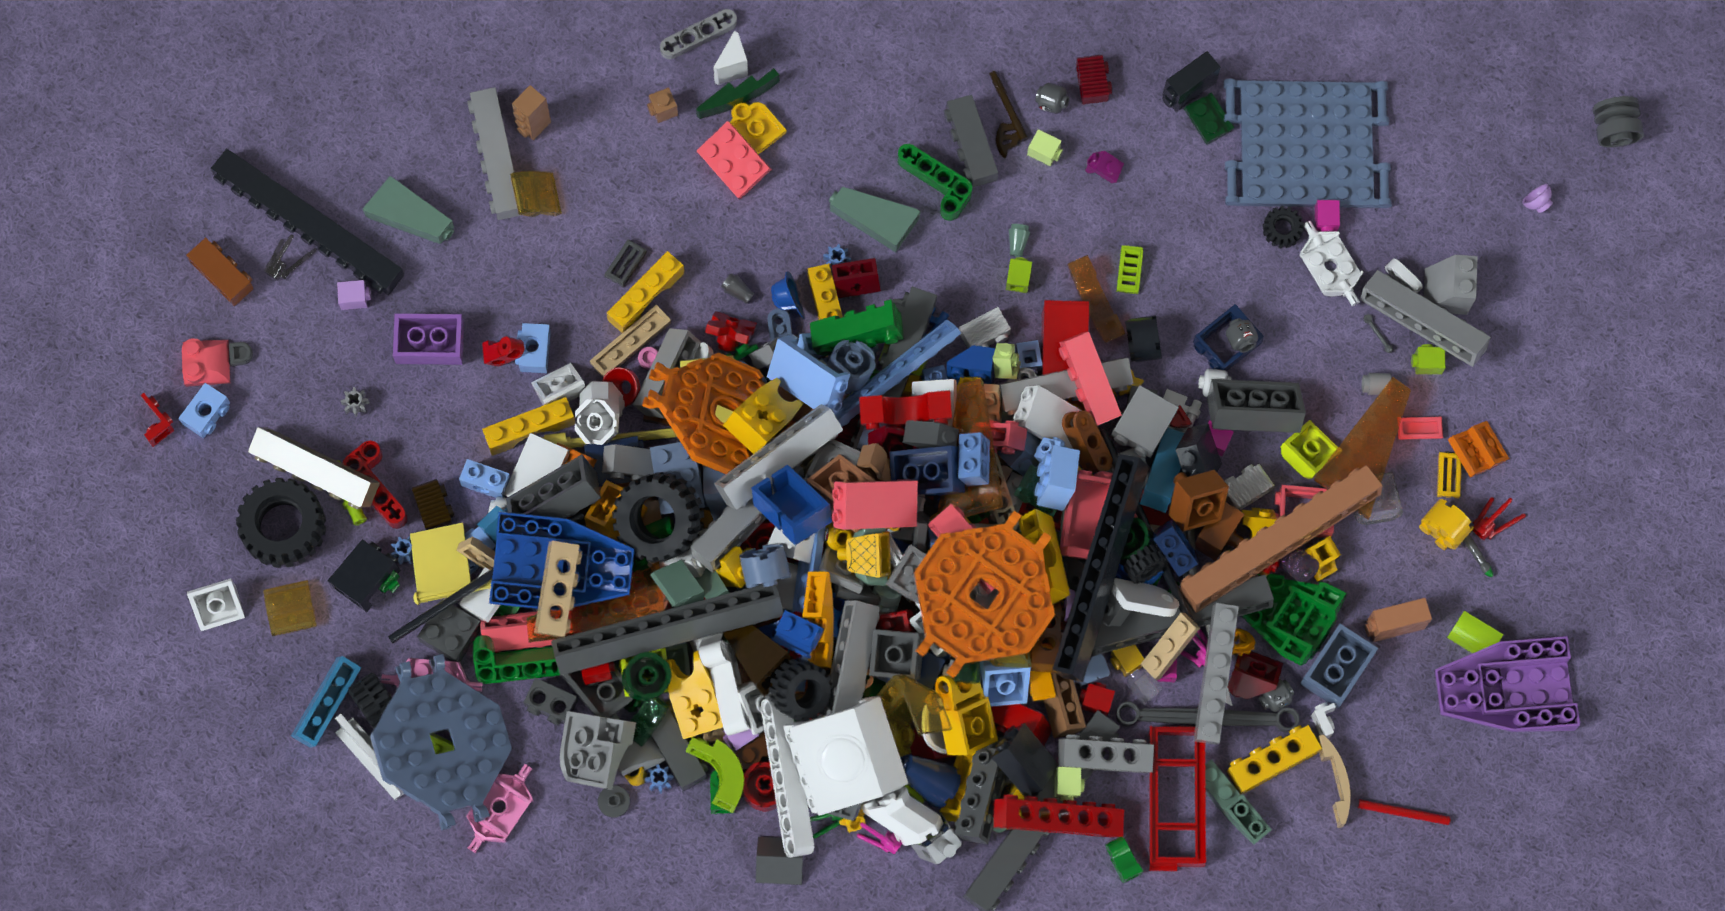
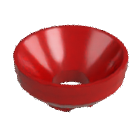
[602,367,640,407]

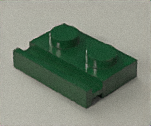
[1184,92,1234,145]

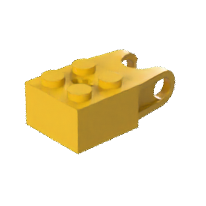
[723,378,804,454]
[666,650,723,739]
[935,665,998,755]

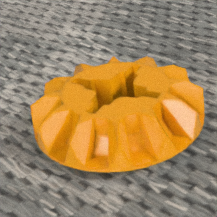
[1232,628,1255,656]

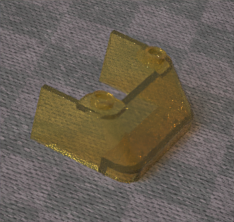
[876,674,952,758]

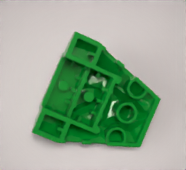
[1241,574,1346,666]

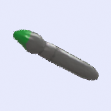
[1463,535,1493,577]

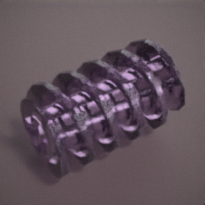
[1279,547,1319,582]

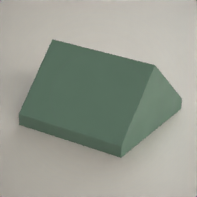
[651,560,704,607]

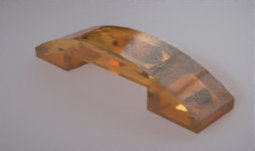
[1067,255,1126,343]

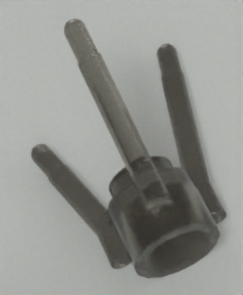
[264,234,317,281]

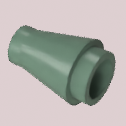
[1009,224,1030,257]

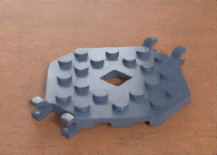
[370,654,512,831]

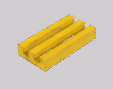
[1437,452,1462,499]

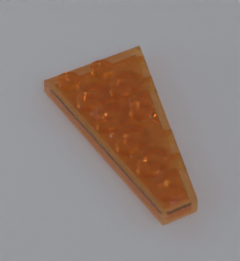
[1314,377,1411,520]
[937,379,1003,517]
[526,561,665,643]

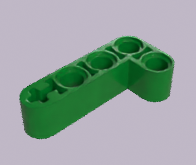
[898,144,972,221]
[473,635,560,684]

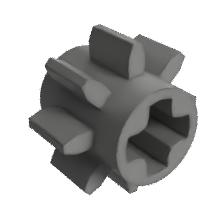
[341,387,370,417]

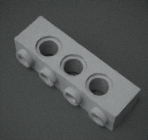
[1058,735,1154,773]

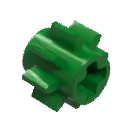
[379,571,400,594]

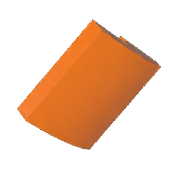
[1448,421,1510,478]

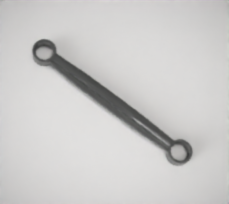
[1116,702,1299,732]

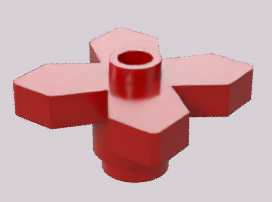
[705,311,757,352]

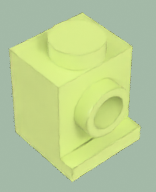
[993,343,1021,379]

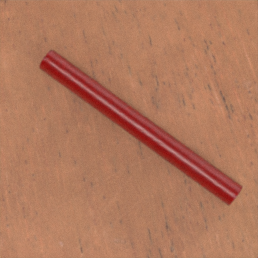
[1358,799,1450,825]

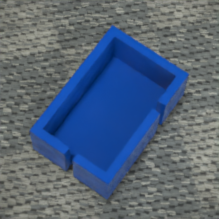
[751,465,832,546]

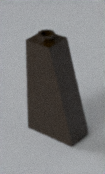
[722,624,793,697]

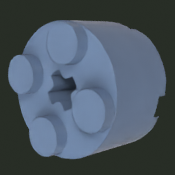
[826,340,876,394]
[739,544,791,588]

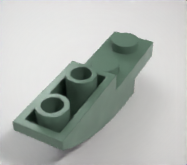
[1193,759,1272,845]

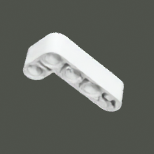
[699,640,750,736]

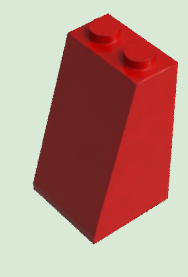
[1041,300,1089,375]

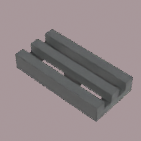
[604,239,647,287]

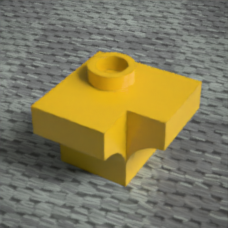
[1241,507,1277,539]
[1300,536,1341,582]
[716,546,752,588]

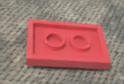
[697,121,772,199]

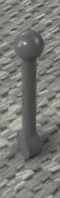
[1363,314,1393,353]

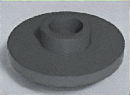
[598,785,630,818]

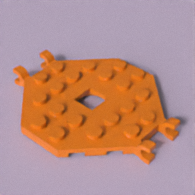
[642,353,796,474]
[914,510,1055,678]

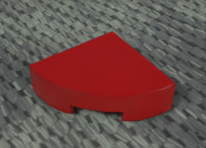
[1169,405,1192,428]

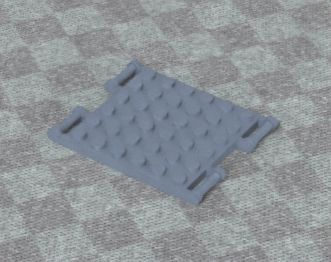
[1223,79,1392,208]

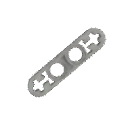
[660,9,737,59]

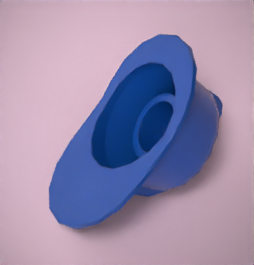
[771,271,806,319]

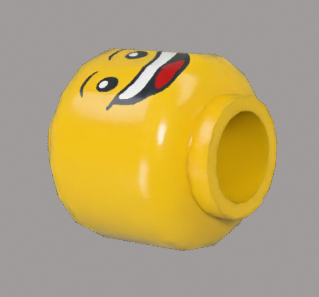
[823,520,854,551]

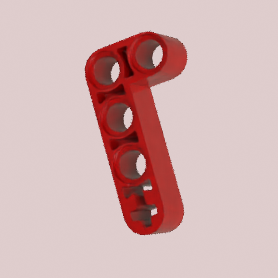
[342,440,407,529]

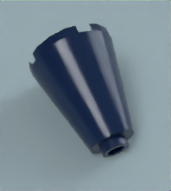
[900,754,961,808]

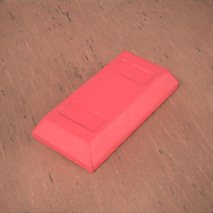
[1397,417,1443,440]

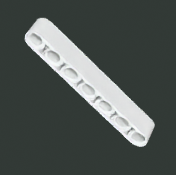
[761,698,814,858]

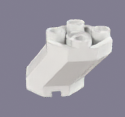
[575,381,625,445]
[861,786,943,846]

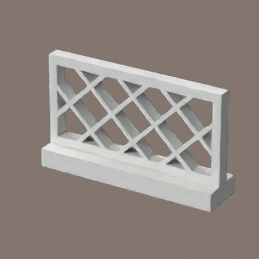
[335,714,404,801]

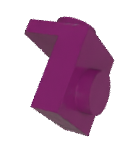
[1085,151,1124,183]

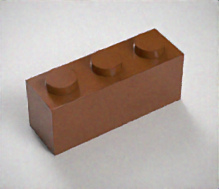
[186,238,254,306]

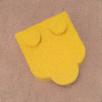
[731,102,787,154]

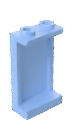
[767,334,850,413]

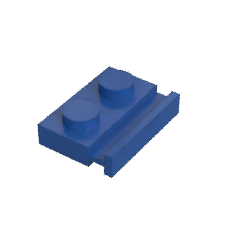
[771,610,824,659]

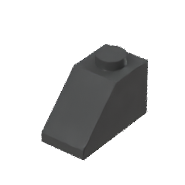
[903,420,959,449]

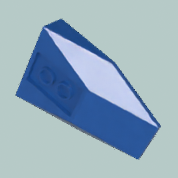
[489,511,634,611]

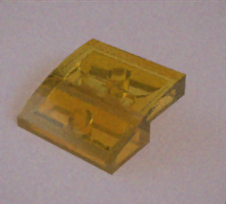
[510,171,562,217]
[263,580,317,636]

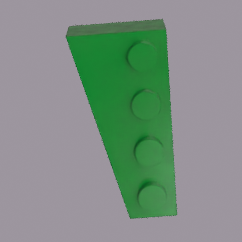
[810,299,904,356]

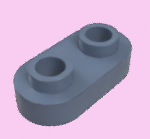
[768,308,792,341]

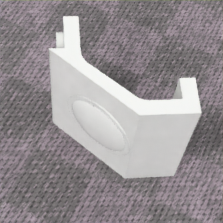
[783,696,909,815]

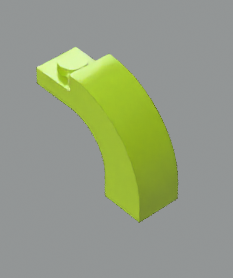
[685,737,744,813]

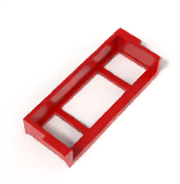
[1149,726,1206,872]

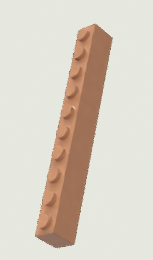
[1180,465,1383,613]

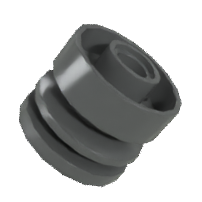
[1592,96,1644,147]

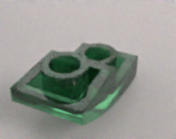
[630,697,670,747]

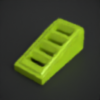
[1116,245,1143,294]

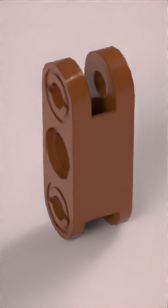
[1062,411,1112,473]

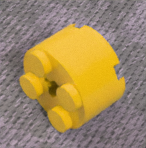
[1419,499,1474,550]

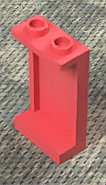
[1059,470,1113,560]
[832,479,918,530]

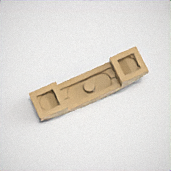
[1317,735,1350,828]

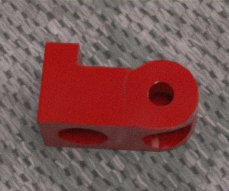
[482,336,524,367]

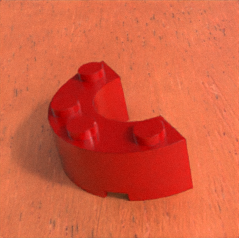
[859,391,952,430]

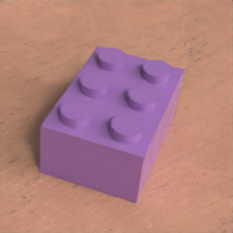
[393,314,464,365]

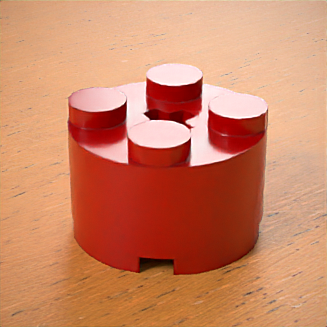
[743,762,777,812]

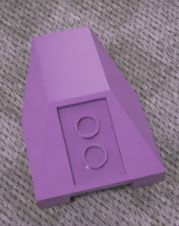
[1435,636,1580,732]

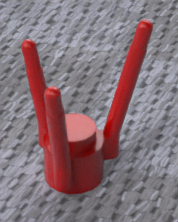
[1472,497,1526,540]

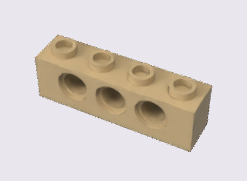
[534,541,582,638]

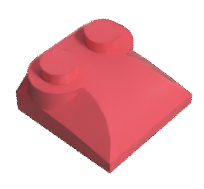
[182,338,230,387]

